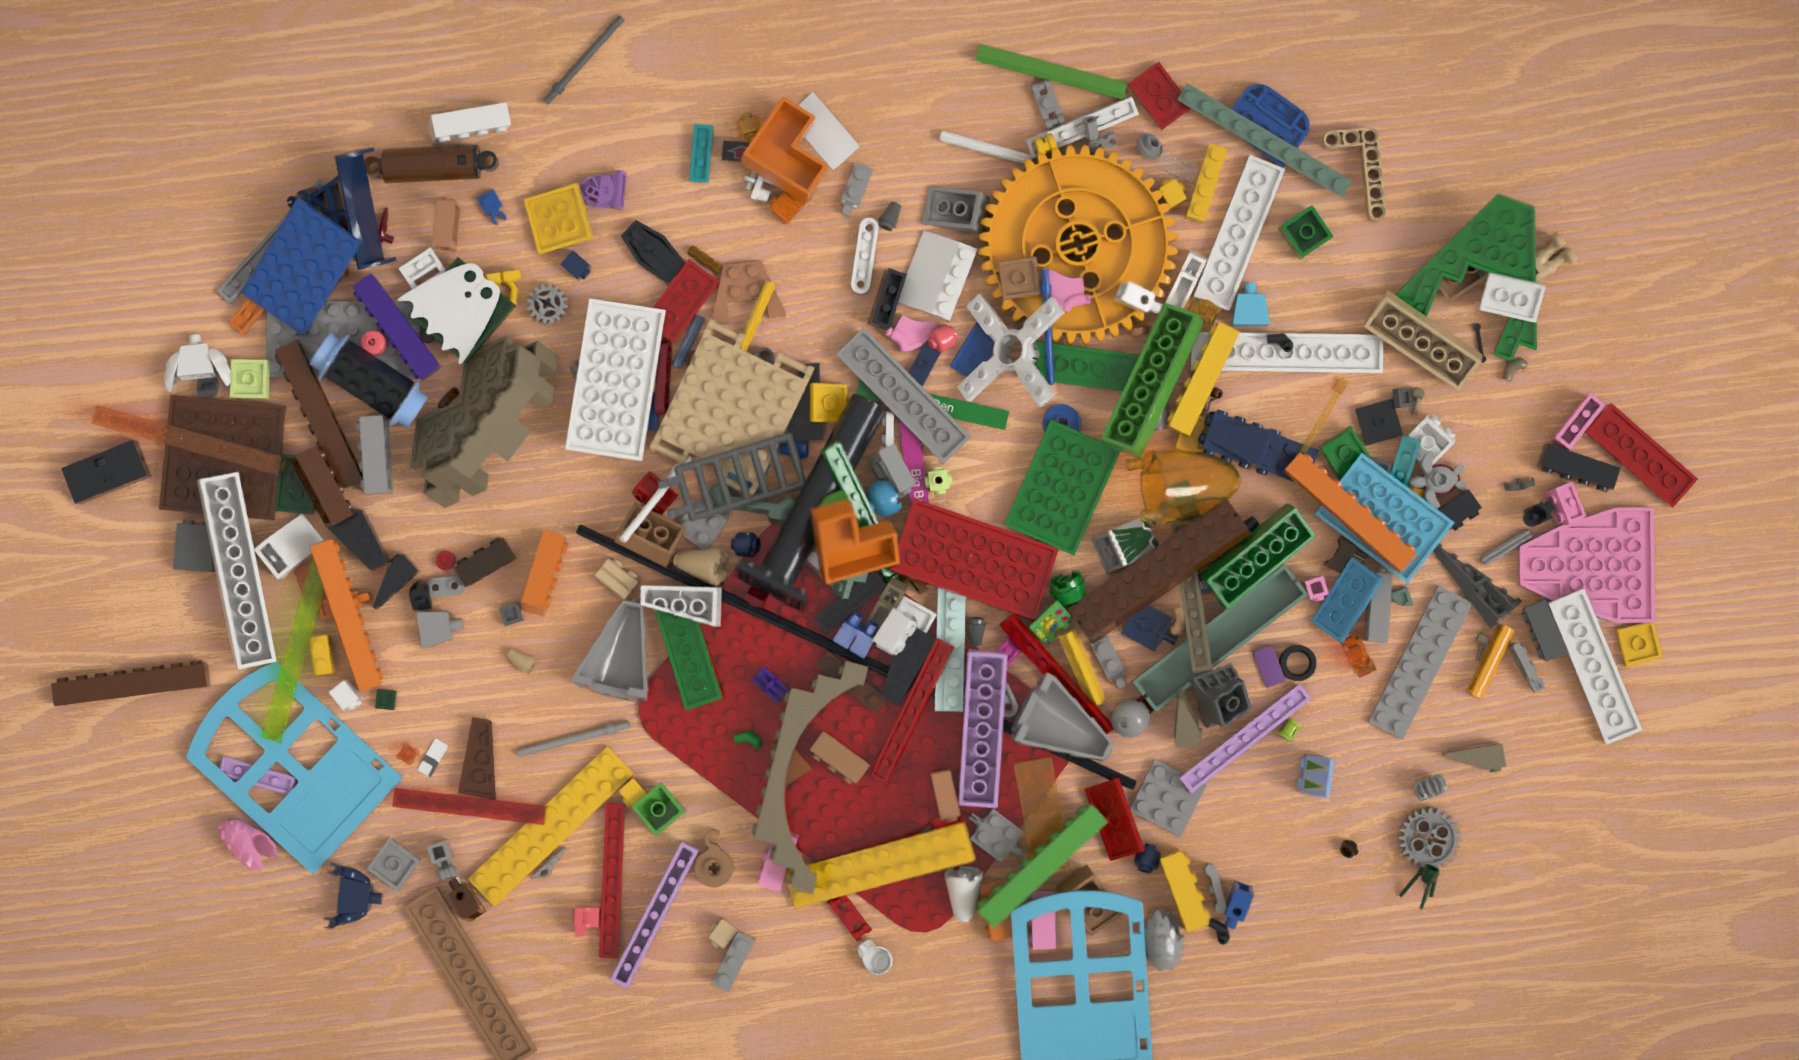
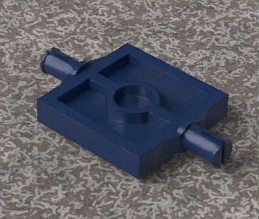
[1121,605,1178,652]

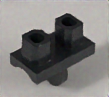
[1523,500,1556,527]

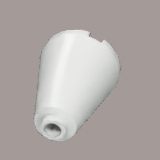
[944,866,983,922]

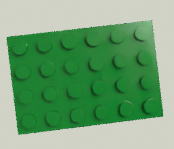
[1004,419,1120,555]

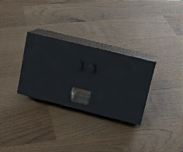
[61,440,152,505]

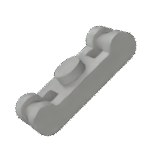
[1030,79,1065,131]
[1204,863,1227,914]

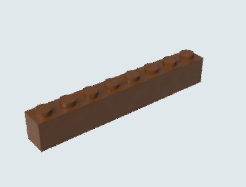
[275,340,364,489]
[51,660,211,706]

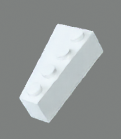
[427,103,511,145]
[641,585,722,627]

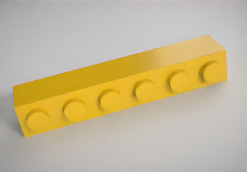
[1167,322,1240,437]

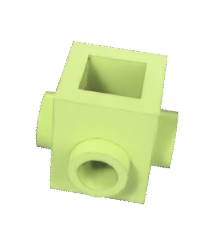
[925,467,953,495]

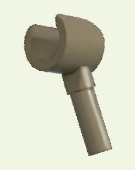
[1411,387,1424,415]
[1475,633,1489,661]

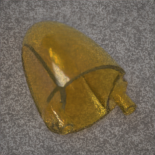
[1126,450,1241,526]

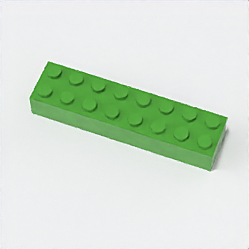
[1100,303,1204,459]
[976,804,1108,928]

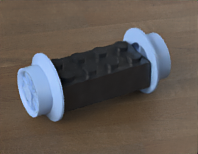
[309,333,429,428]

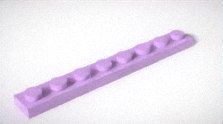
[1179,684,1311,793]

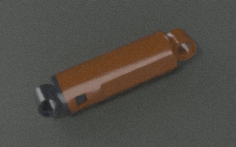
[364,145,499,184]

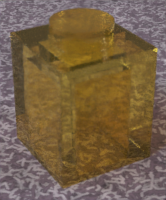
[1188,297,1221,326]

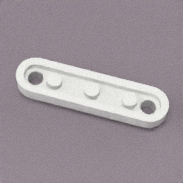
[851,218,879,294]

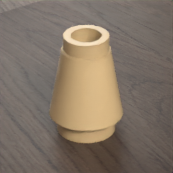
[507,648,537,674]

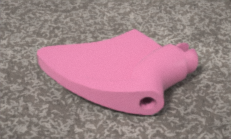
[1049,270,1091,313]
[885,315,937,352]

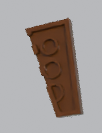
[458,717,496,800]

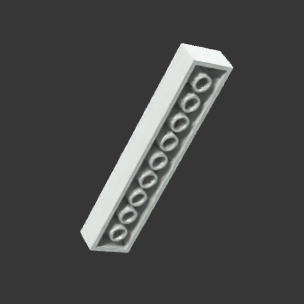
[197,472,276,669]

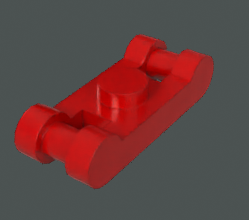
[827,895,872,942]

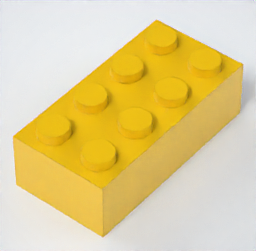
[1159,849,1211,932]

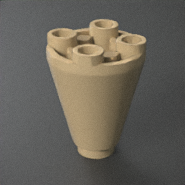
[674,548,729,586]

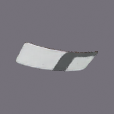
[418,739,448,777]

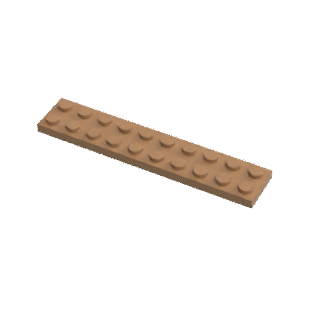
[404,887,537,1060]

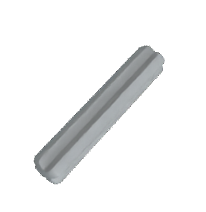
[1480,529,1533,565]

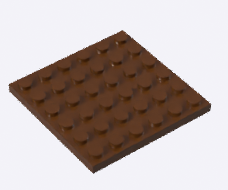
[159,395,286,521]

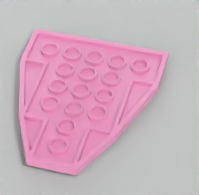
[1518,507,1655,623]

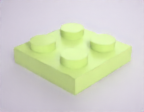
[230,359,270,399]

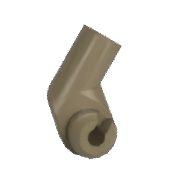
[1502,358,1527,382]

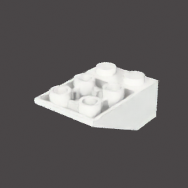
[254,514,323,580]

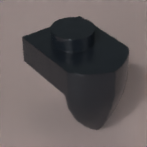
[409,579,432,611]

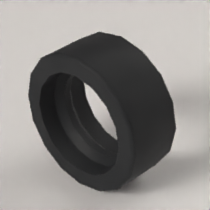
[1279,645,1317,681]

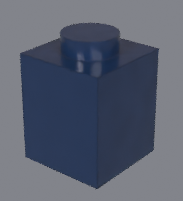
[560,250,591,281]

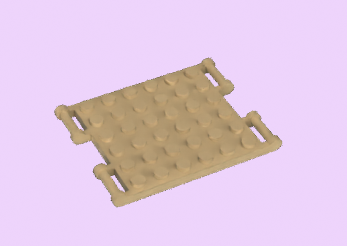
[649,318,815,496]

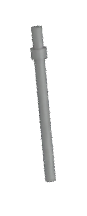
[517,721,631,757]

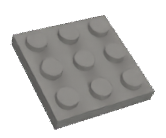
[1130,759,1207,837]

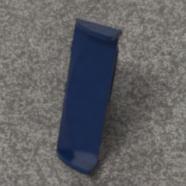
[287,147,397,270]

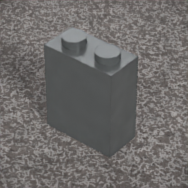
[173,520,215,572]

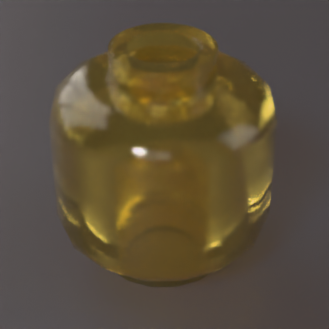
[736,113,762,143]

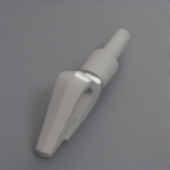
[530,847,567,879]

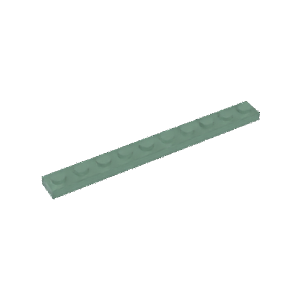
[1178,83,1352,198]

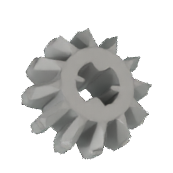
[1413,774,1447,801]

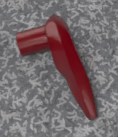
[379,208,394,244]

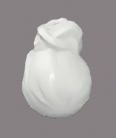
[858,939,893,975]

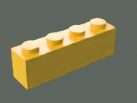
[1185,143,1228,224]

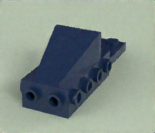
[1197,409,1319,483]

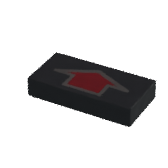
[722,141,750,162]

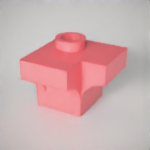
[572,906,601,937]

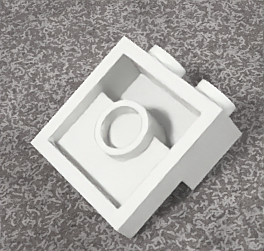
[1408,414,1456,466]

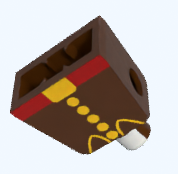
[448,877,487,922]

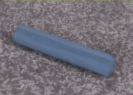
[672,315,705,368]

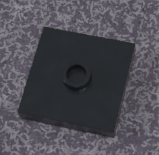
[1355,398,1403,446]

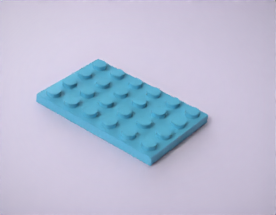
[1315,453,1455,584]

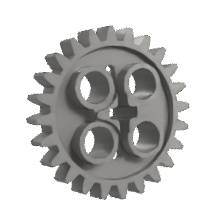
[1398,807,1461,868]

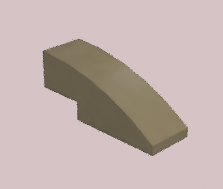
[864,577,909,634]

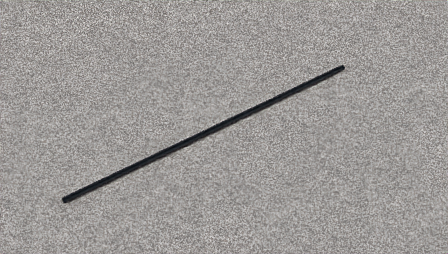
[576,525,1137,790]

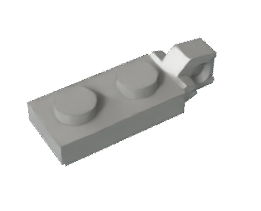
[841,163,873,217]
[1090,636,1126,689]
[1508,642,1545,693]

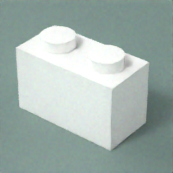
[872,608,917,655]
[329,680,364,711]

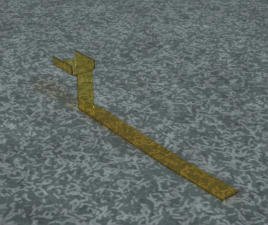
[1300,378,1347,453]

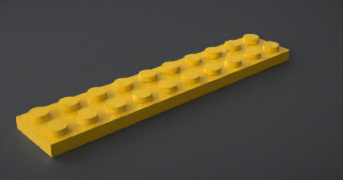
[468,746,634,907]
[786,822,975,908]

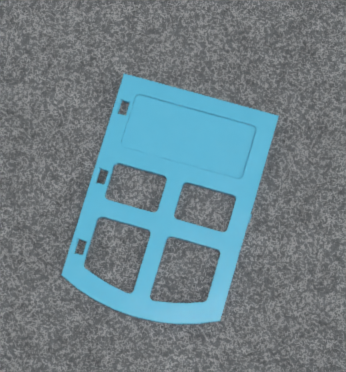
[186,661,403,875]
[1011,890,1152,1060]

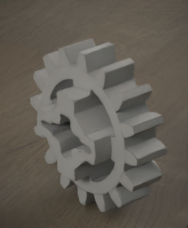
[527,283,569,325]

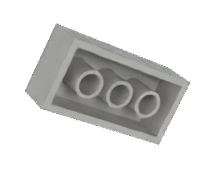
[357,415,393,495]

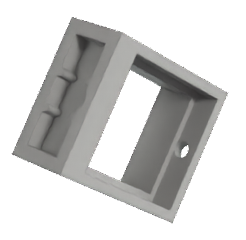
[868,444,916,500]

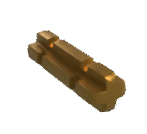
[687,245,722,273]

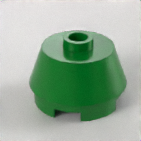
[1048,570,1085,605]

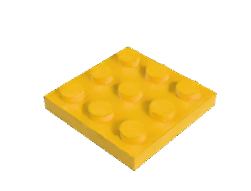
[524,183,594,255]

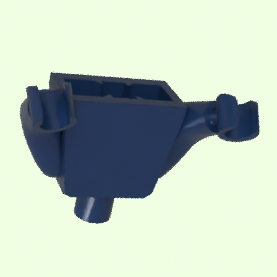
[323,863,383,929]

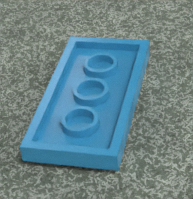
[1311,557,1384,643]

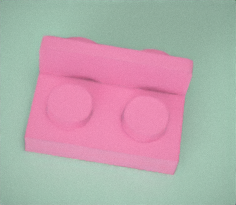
[1545,481,1587,527]

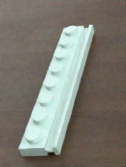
[935,588,966,712]

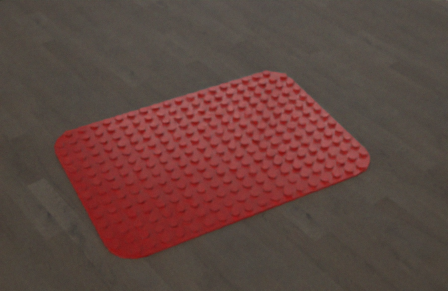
[638,523,1069,933]

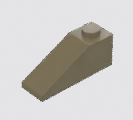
[1174,688,1203,747]
[1442,743,1506,773]

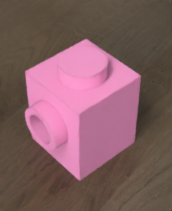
[1302,576,1329,602]

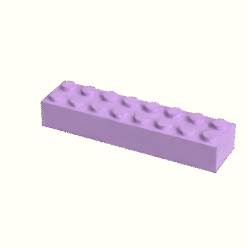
[959,649,1008,808]

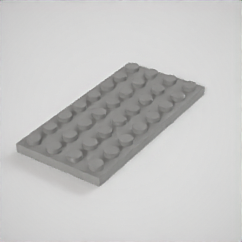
[266,301,421,380]

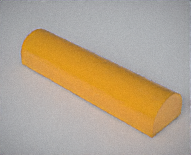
[1466,624,1515,700]

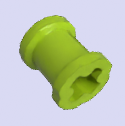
[1278,717,1302,742]

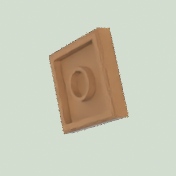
[998,257,1041,300]

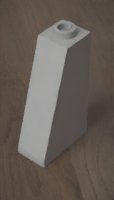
[1363,569,1392,643]

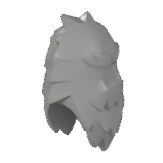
[1144,908,1184,972]

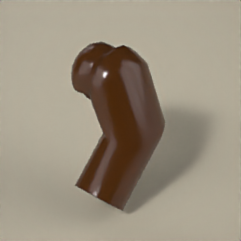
[438,387,460,409]
[1202,387,1223,412]

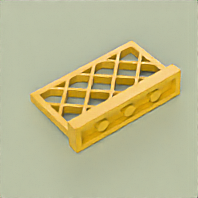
[1058,629,1106,705]

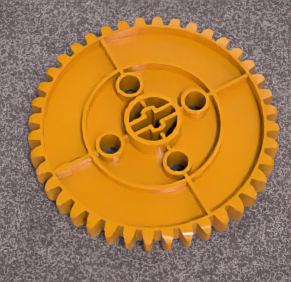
[978,145,1178,345]

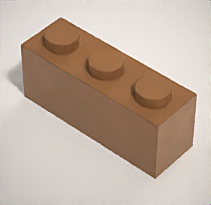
[810,731,870,784]

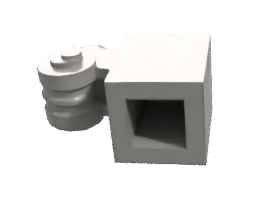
[427,839,457,881]

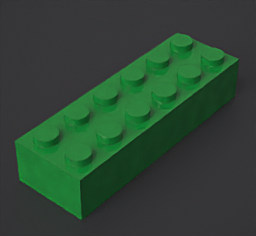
[1199,503,1316,609]

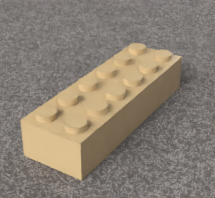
[1364,290,1483,391]

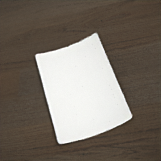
[798,92,860,170]

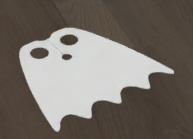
[398,263,500,364]

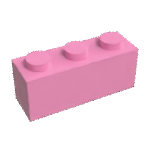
[1551,393,1606,450]
[756,832,799,892]
[1027,890,1056,950]

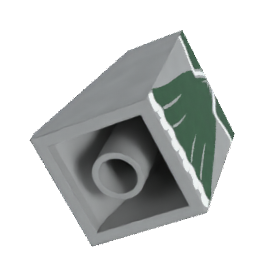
[1091,515,1159,574]

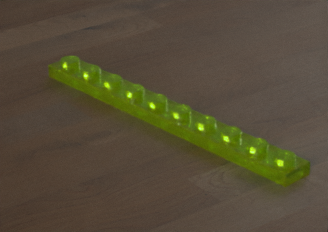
[261,557,324,743]

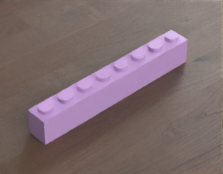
[610,841,700,989]

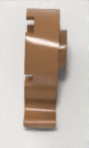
[695,829,734,888]

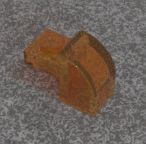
[1339,633,1377,678]

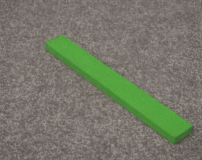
[975,44,1127,99]

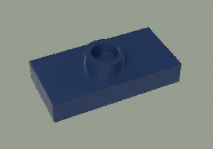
[908,343,941,386]

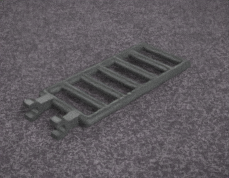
[657,433,806,521]

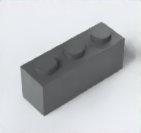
[1521,599,1568,662]

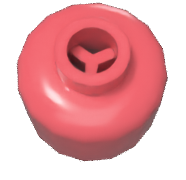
[928,324,958,352]
[360,330,387,356]

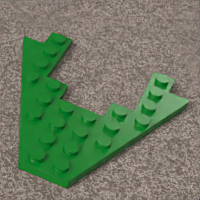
[1395,193,1537,362]

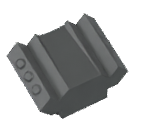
[1189,663,1252,728]

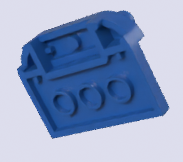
[1232,84,1309,168]

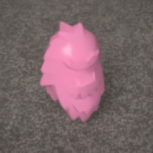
[217,819,278,871]

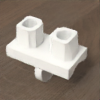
[743,171,774,202]

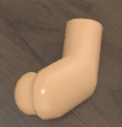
[1170,606,1186,635]

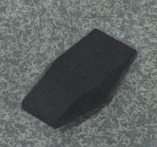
[621,220,685,284]

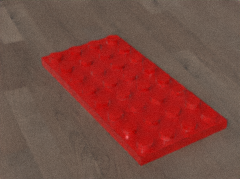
[889,498,1059,621]

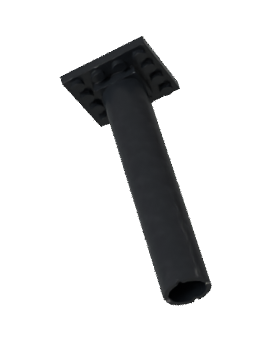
[735,393,886,613]

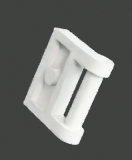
[399,247,446,289]

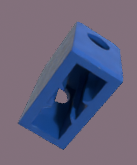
[1224,880,1254,929]

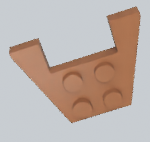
[712,261,786,324]

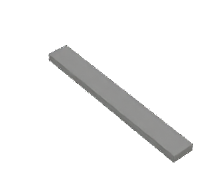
[216,179,326,304]

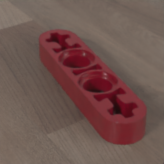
[654,341,672,415]

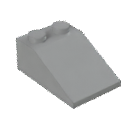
[922,186,990,234]

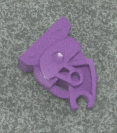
[579,170,627,211]

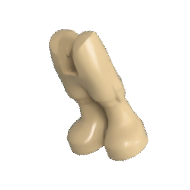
[1536,232,1578,283]

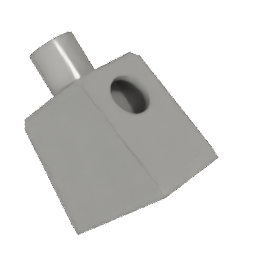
[416,612,464,649]

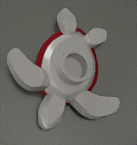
[1409,452,1466,509]

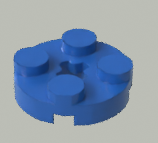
[1042,404,1081,432]

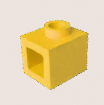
[1158,178,1187,210]
[619,777,648,807]

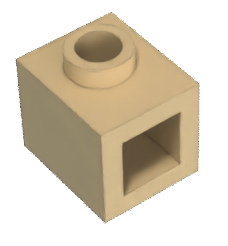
[708,917,738,949]

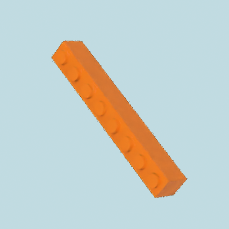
[1283,452,1417,574]
[309,538,383,692]

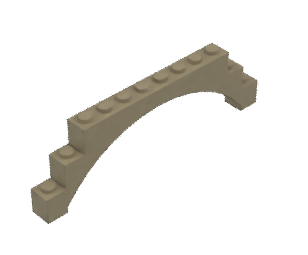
[751,661,868,894]

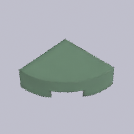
[1391,587,1413,606]

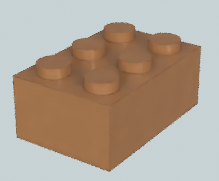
[615,502,686,567]

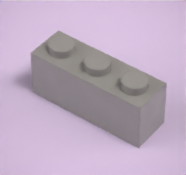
[712,930,756,993]

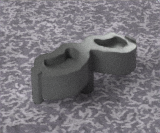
[1504,477,1535,491]

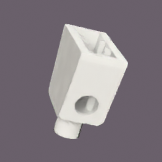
[1114,282,1162,314]

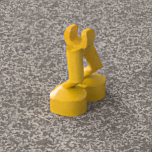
[483,270,521,315]

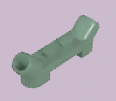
[709,484,795,524]

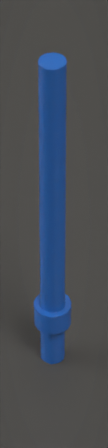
[1040,269,1054,385]

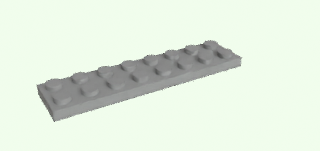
[836,327,971,464]
[1368,586,1472,740]

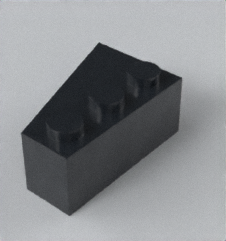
[327,510,390,571]

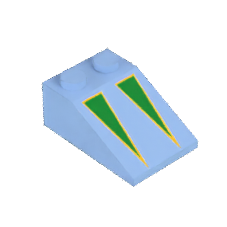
[1297,754,1334,798]

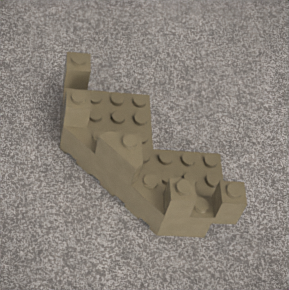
[410,335,558,508]

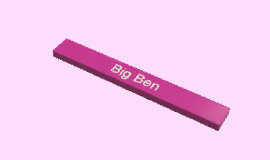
[899,419,929,508]

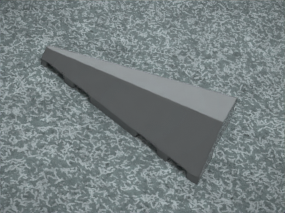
[1433,543,1522,628]

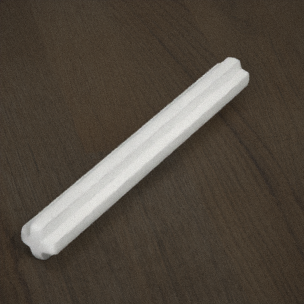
[939,131,1032,164]

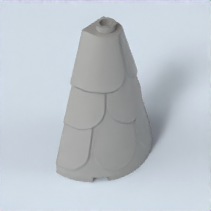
[572,599,648,702]
[1010,673,1113,761]

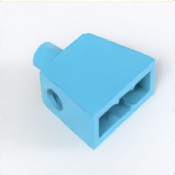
[1231,283,1270,326]

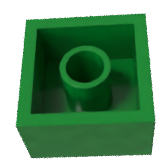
[1278,205,1334,260]

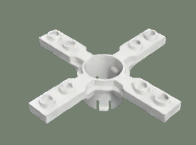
[957,293,1065,407]

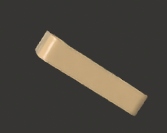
[1321,127,1386,223]

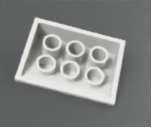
[898,231,978,322]

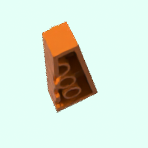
[521,530,568,617]

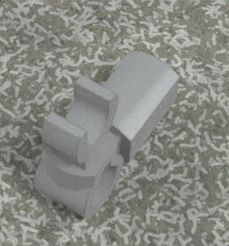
[1083,116,1117,153]

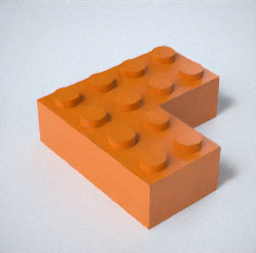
[740,97,828,204]
[811,499,900,584]

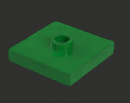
[1319,426,1371,479]

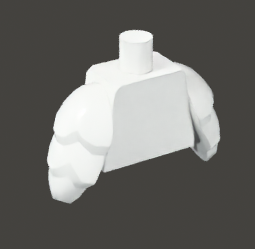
[163,334,231,392]

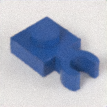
[477,189,507,226]

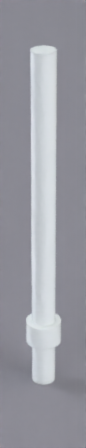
[619,456,692,543]

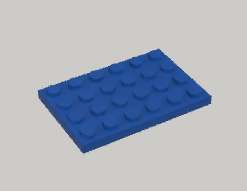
[240,198,362,336]

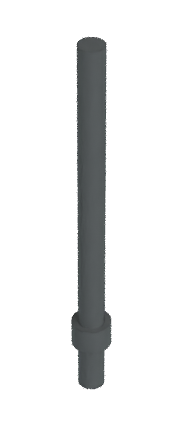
[543,15,624,105]

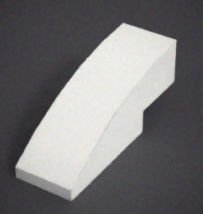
[1165,250,1208,309]

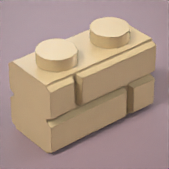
[594,558,639,600]

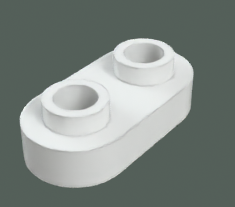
[882,411,894,448]

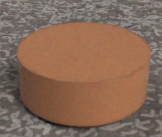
[1129,326,1148,337]

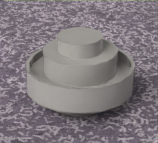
[1136,133,1163,160]

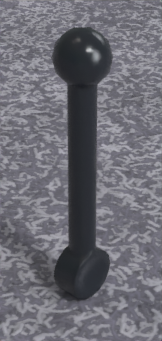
[1473,323,1486,363]

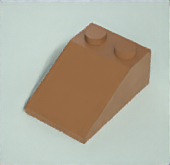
[1439,266,1488,303]
[1056,865,1123,936]

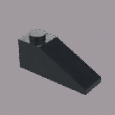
[373,553,420,610]

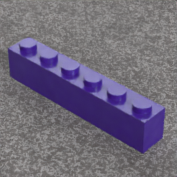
[353,273,442,381]

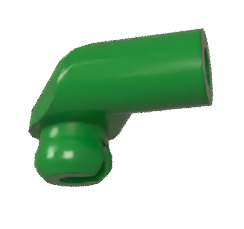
[734,731,762,749]

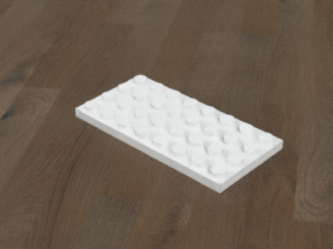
[565,298,666,462]

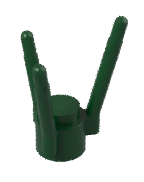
[1399,864,1439,909]

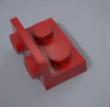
[632,471,679,515]

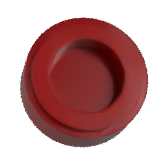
[436,551,456,570]

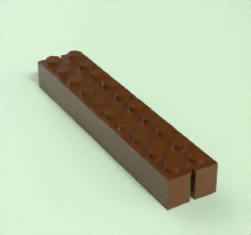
[1068,498,1251,644]

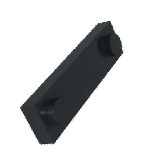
[814,571,886,633]

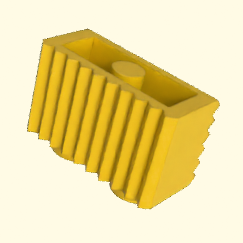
[309,635,336,676]

